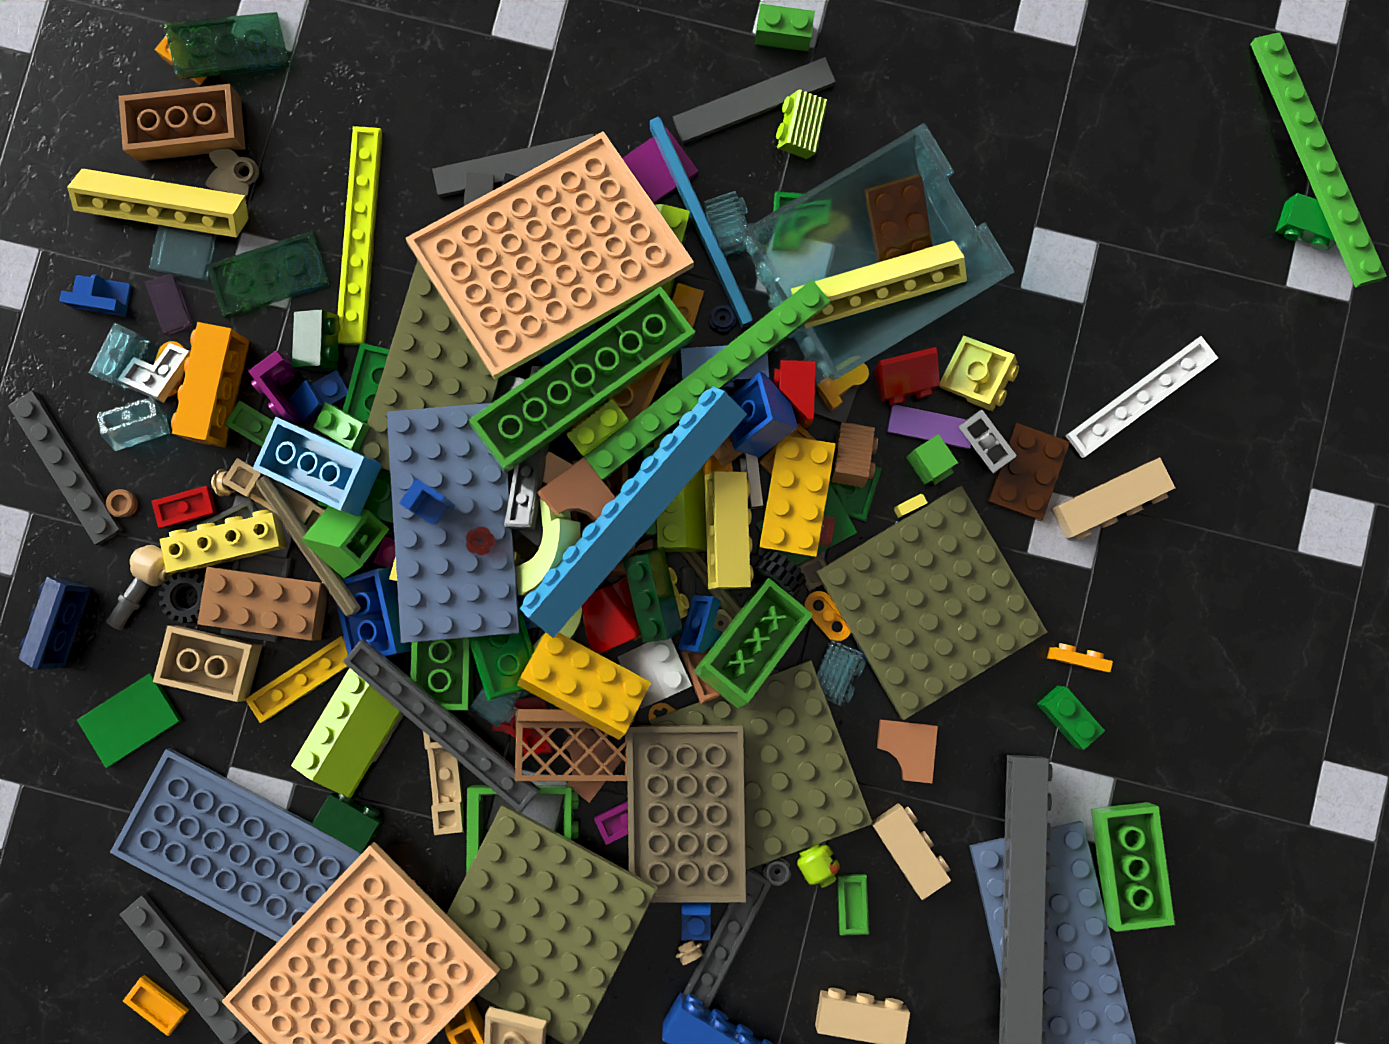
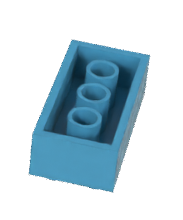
[253,417,382,516]

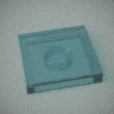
[149,225,216,281]

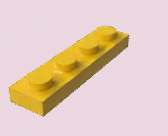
[245,636,348,723]

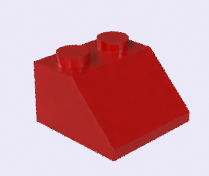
[873,347,940,406]
[772,360,816,429]

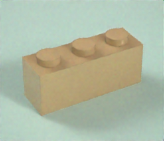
[871,803,951,900]
[815,988,910,1044]

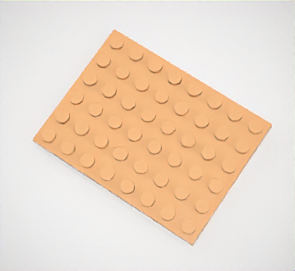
[406,132,694,380]
[222,842,500,1044]

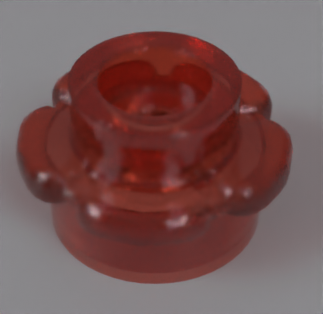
[466,526,495,556]

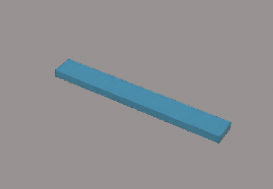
[650,117,753,329]

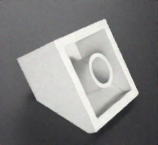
[618,638,692,708]

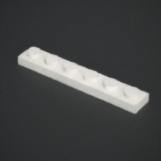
[1066,336,1218,458]

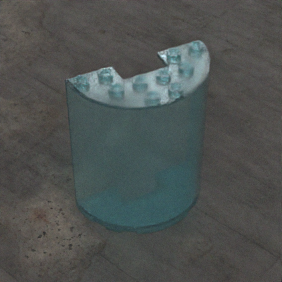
[742,123,1015,380]

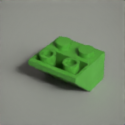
[301,506,389,578]

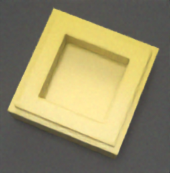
[894,494,927,518]

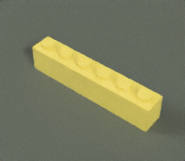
[67,169,249,238]
[791,240,967,329]

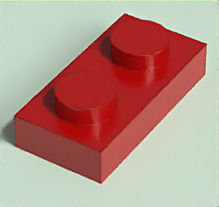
[152,486,217,529]

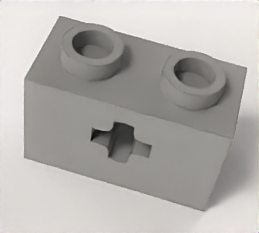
[958,410,1017,473]

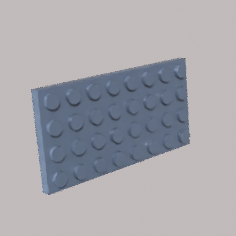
[387,403,520,643]
[110,748,361,942]
[969,821,1136,1044]

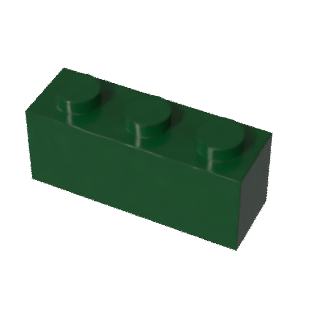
[622,547,683,643]

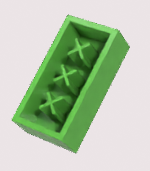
[693,578,813,708]

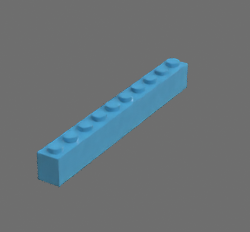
[520,386,747,638]

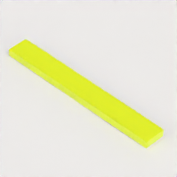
[338,127,382,345]

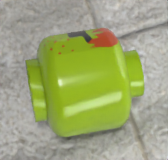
[797,843,840,888]

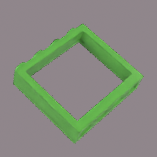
[466,785,579,875]

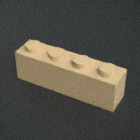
[1051,458,1175,540]

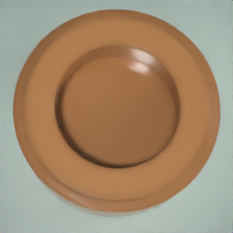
[106,489,138,518]

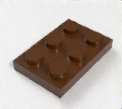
[864,174,933,263]
[987,423,1070,521]

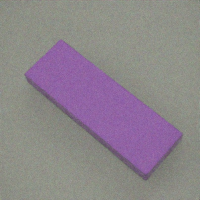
[887,405,971,450]

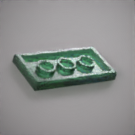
[163,12,290,80]
[207,231,331,318]

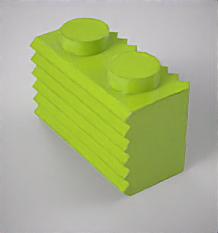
[776,90,828,159]
[567,399,630,457]

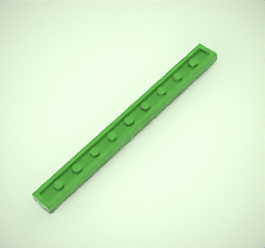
[1250,32,1387,288]
[584,279,831,481]

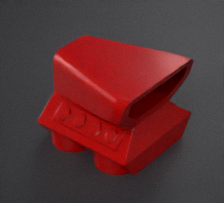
[581,579,640,654]

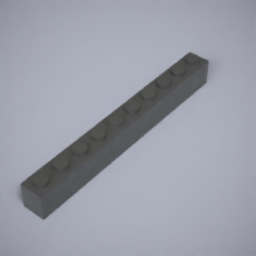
[999,755,1053,1044]

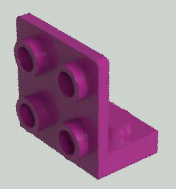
[248,351,302,424]

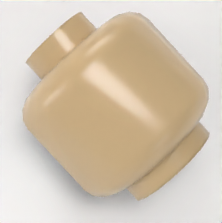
[130,545,174,586]

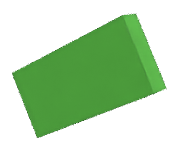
[837,874,869,935]

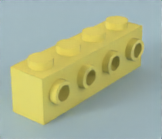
[705,471,753,589]
[160,510,287,574]

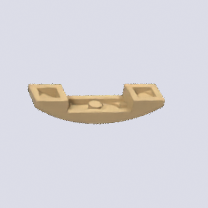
[222,458,325,530]
[423,731,464,835]

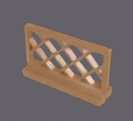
[515,709,634,781]

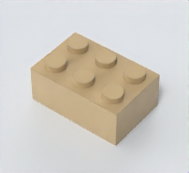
[153,625,262,702]

